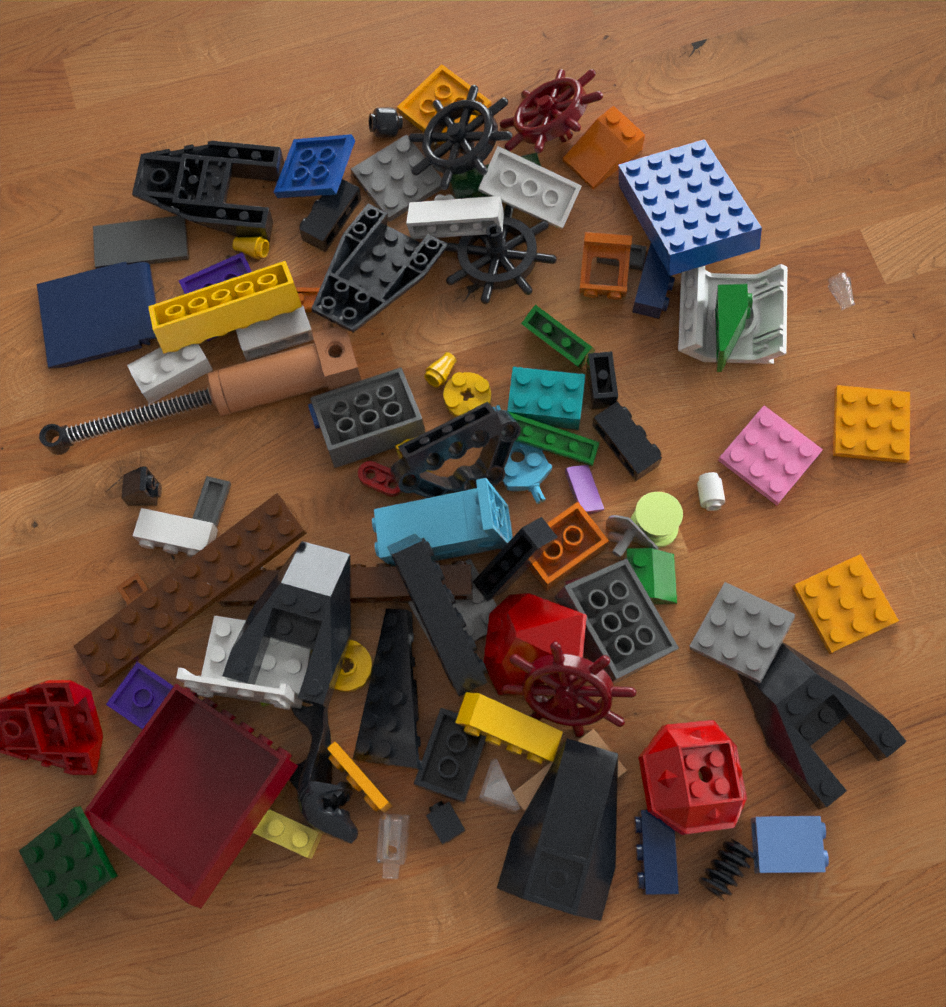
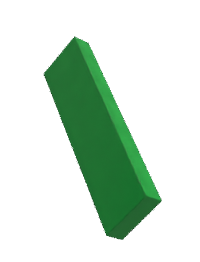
[509,412,600,466]

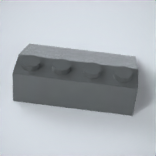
[310,367,426,468]
[554,558,679,684]

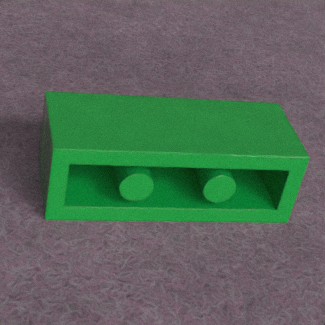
[521,304,595,369]

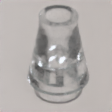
[827,272,855,310]

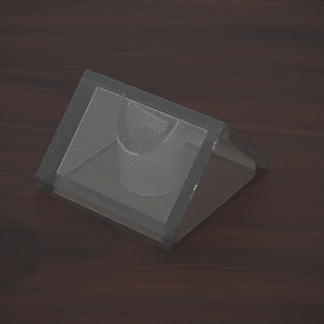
[479,759,520,815]

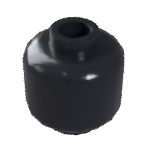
[368,108,403,138]

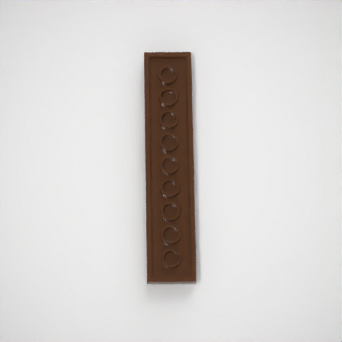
[74,493,307,688]

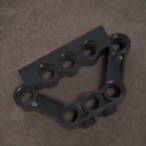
[390,402,521,498]

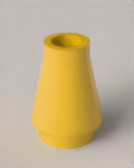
[233,236,269,260]
[424,352,457,387]

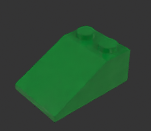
[715,284,753,372]

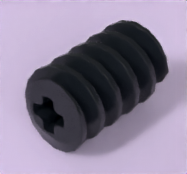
[699,839,756,901]

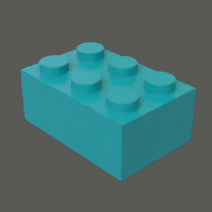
[507,367,585,430]

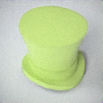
[631,492,683,548]

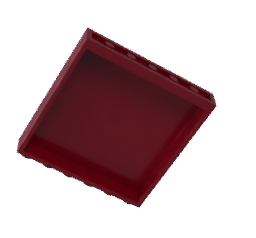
[84,683,298,909]

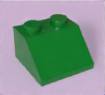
[624,548,677,604]

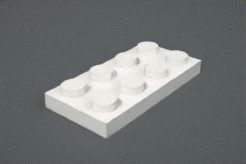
[478,146,582,230]

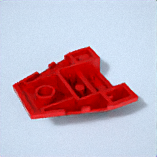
[484,593,587,696]
[0,680,103,775]

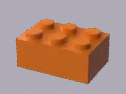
[529,502,609,591]

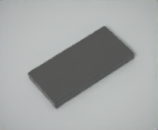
[93,216,189,269]

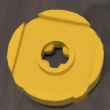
[443,372,491,417]
[335,640,373,692]

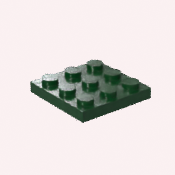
[19,806,118,921]

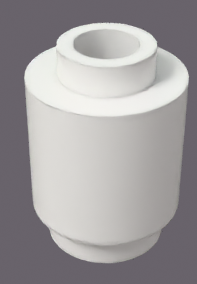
[697,472,726,511]

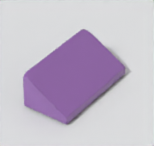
[565,465,604,515]

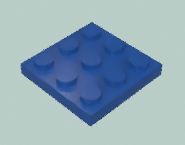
[274,134,355,198]

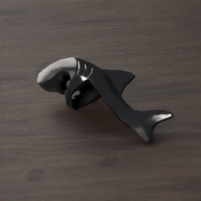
[289,705,358,844]

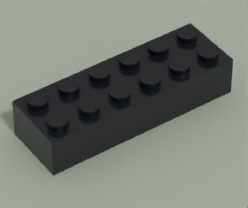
[387,534,488,697]

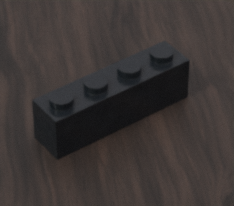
[473,517,558,601]

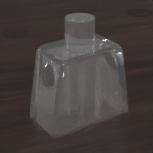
[376,813,410,879]

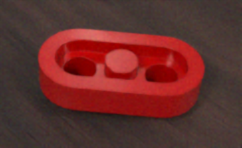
[358,461,402,497]

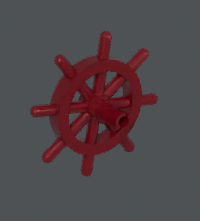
[500,69,603,153]
[501,641,637,738]

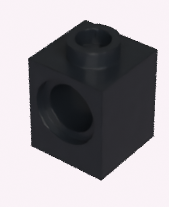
[426,801,466,845]

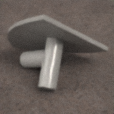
[606,515,658,557]

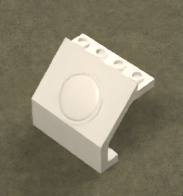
[678,264,787,364]

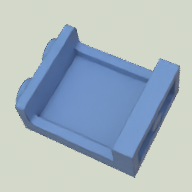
[751,816,829,873]

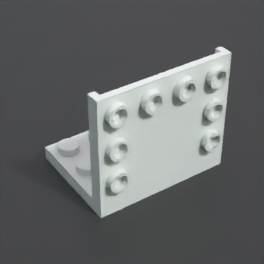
[176,616,312,710]

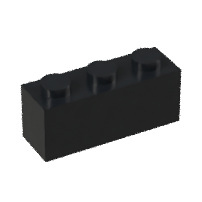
[299,179,361,252]
[592,401,662,482]

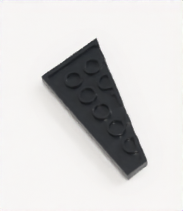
[353,608,423,770]

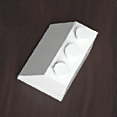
[127,344,213,404]

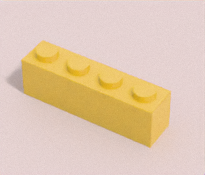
[455,692,563,764]

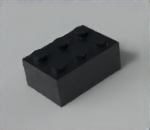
[414,708,486,804]

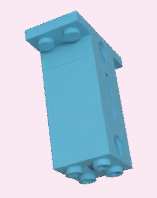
[372,478,513,567]

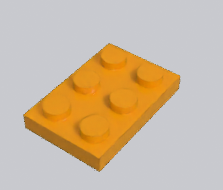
[327,741,392,813]

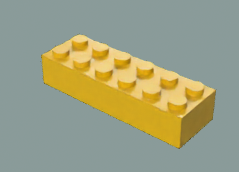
[148,261,302,354]

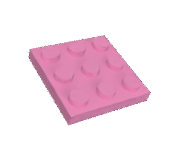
[718,406,823,506]

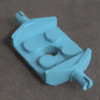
[493,405,552,504]

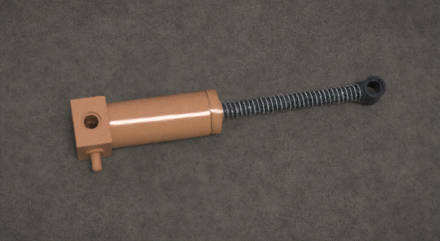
[39,321,361,455]

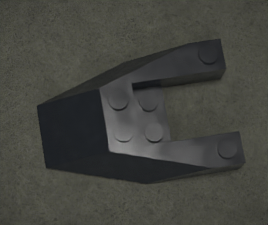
[132,141,284,242]
[222,541,352,709]
[737,642,907,810]

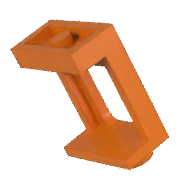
[579,232,632,300]

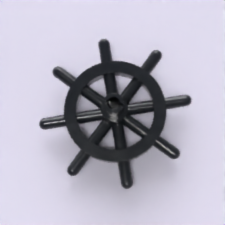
[408,85,513,190]
[445,204,557,304]

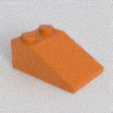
[562,106,645,190]

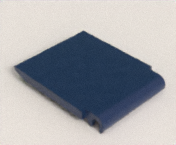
[37,261,157,369]

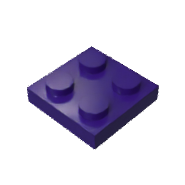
[106,662,173,730]

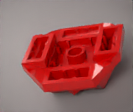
[638,720,747,835]

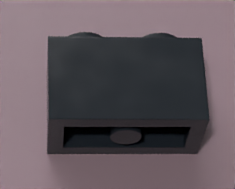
[586,351,618,409]

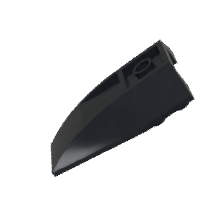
[312,204,448,333]
[497,738,618,921]

